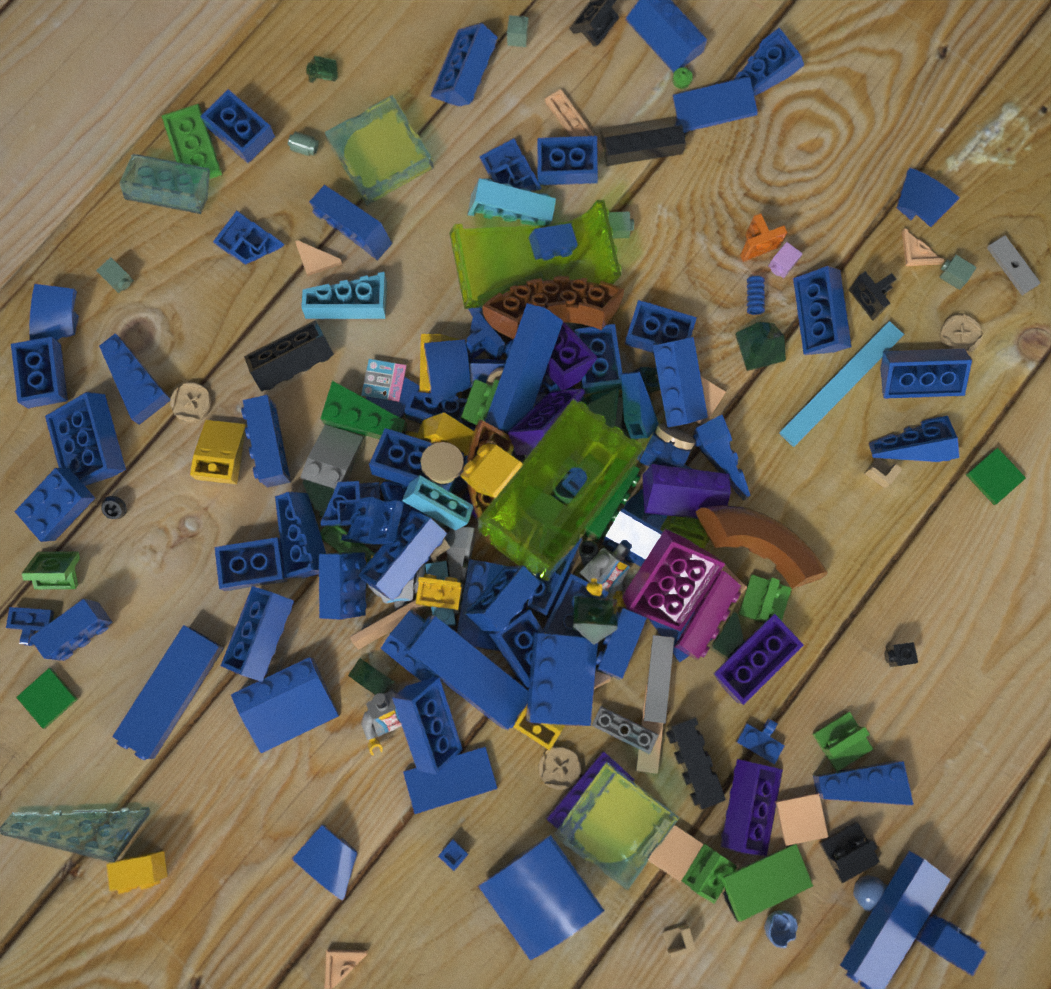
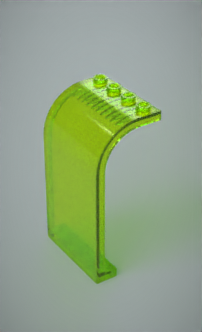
[449,200,622,309]

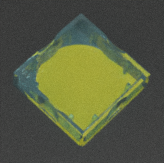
[324,95,434,206]
[554,762,680,890]

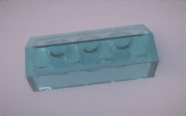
[119,154,210,214]

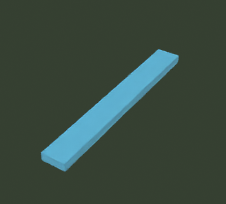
[779,321,904,447]

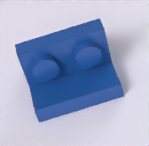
[466,313,505,362]

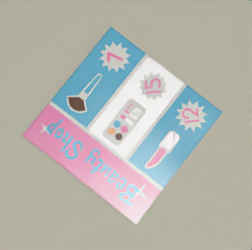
[361,359,406,402]

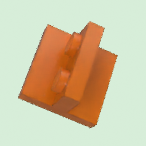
[740,214,788,262]

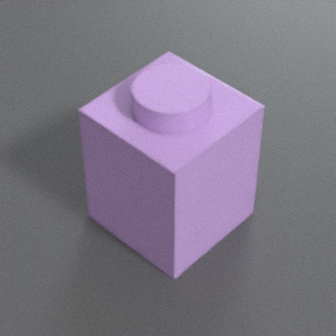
[768,242,802,278]

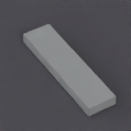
[644,635,674,723]

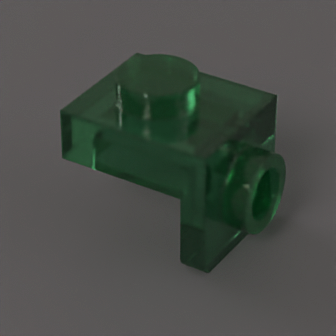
[306,56,338,83]

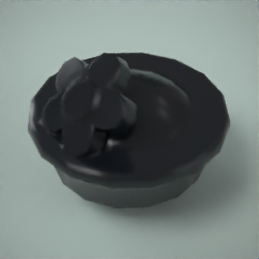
[101,496,127,519]

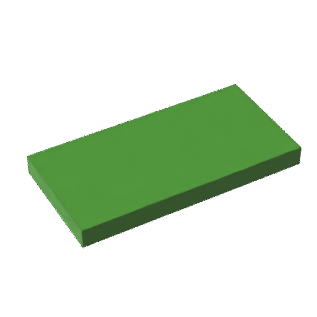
[161,104,222,187]
[721,844,813,921]

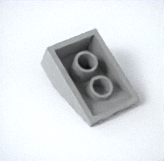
[301,425,364,491]

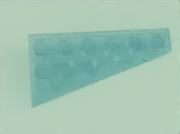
[0,807,150,863]

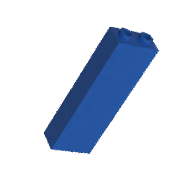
[485,303,563,435]
[403,616,529,730]
[112,625,224,760]
[840,851,951,989]

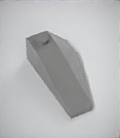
[444,527,476,615]

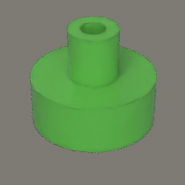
[672,67,693,89]

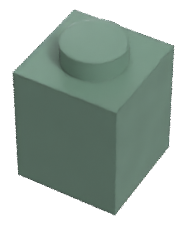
[507,15,528,47]
[605,212,634,239]
[939,255,977,290]
[96,257,133,293]

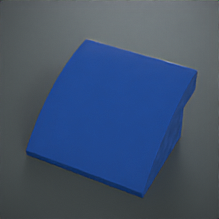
[478,835,605,960]

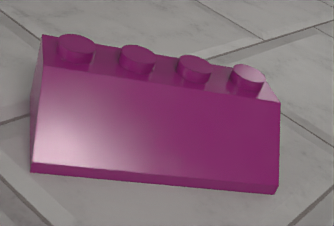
[674,570,741,660]

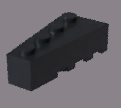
[665,717,726,810]

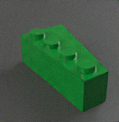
[320,380,408,440]
[576,457,641,543]

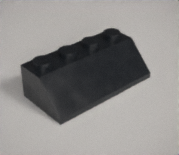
[600,117,686,166]
[244,320,334,392]

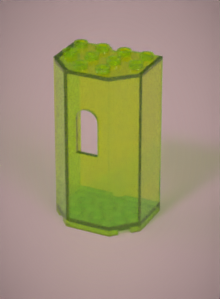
[478,399,644,581]

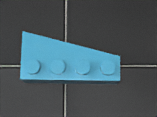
[467,178,556,227]
[301,272,387,319]

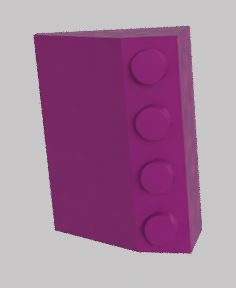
[622,529,725,631]

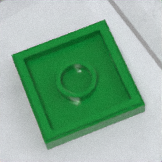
[966,448,1026,505]
[16,668,78,729]

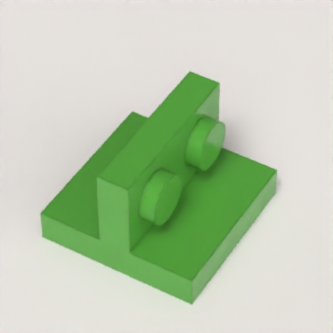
[460,379,499,425]
[22,551,80,590]
[738,575,791,623]
[812,712,873,772]
[681,844,738,904]

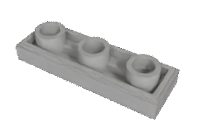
[987,235,1041,295]
[591,706,659,754]

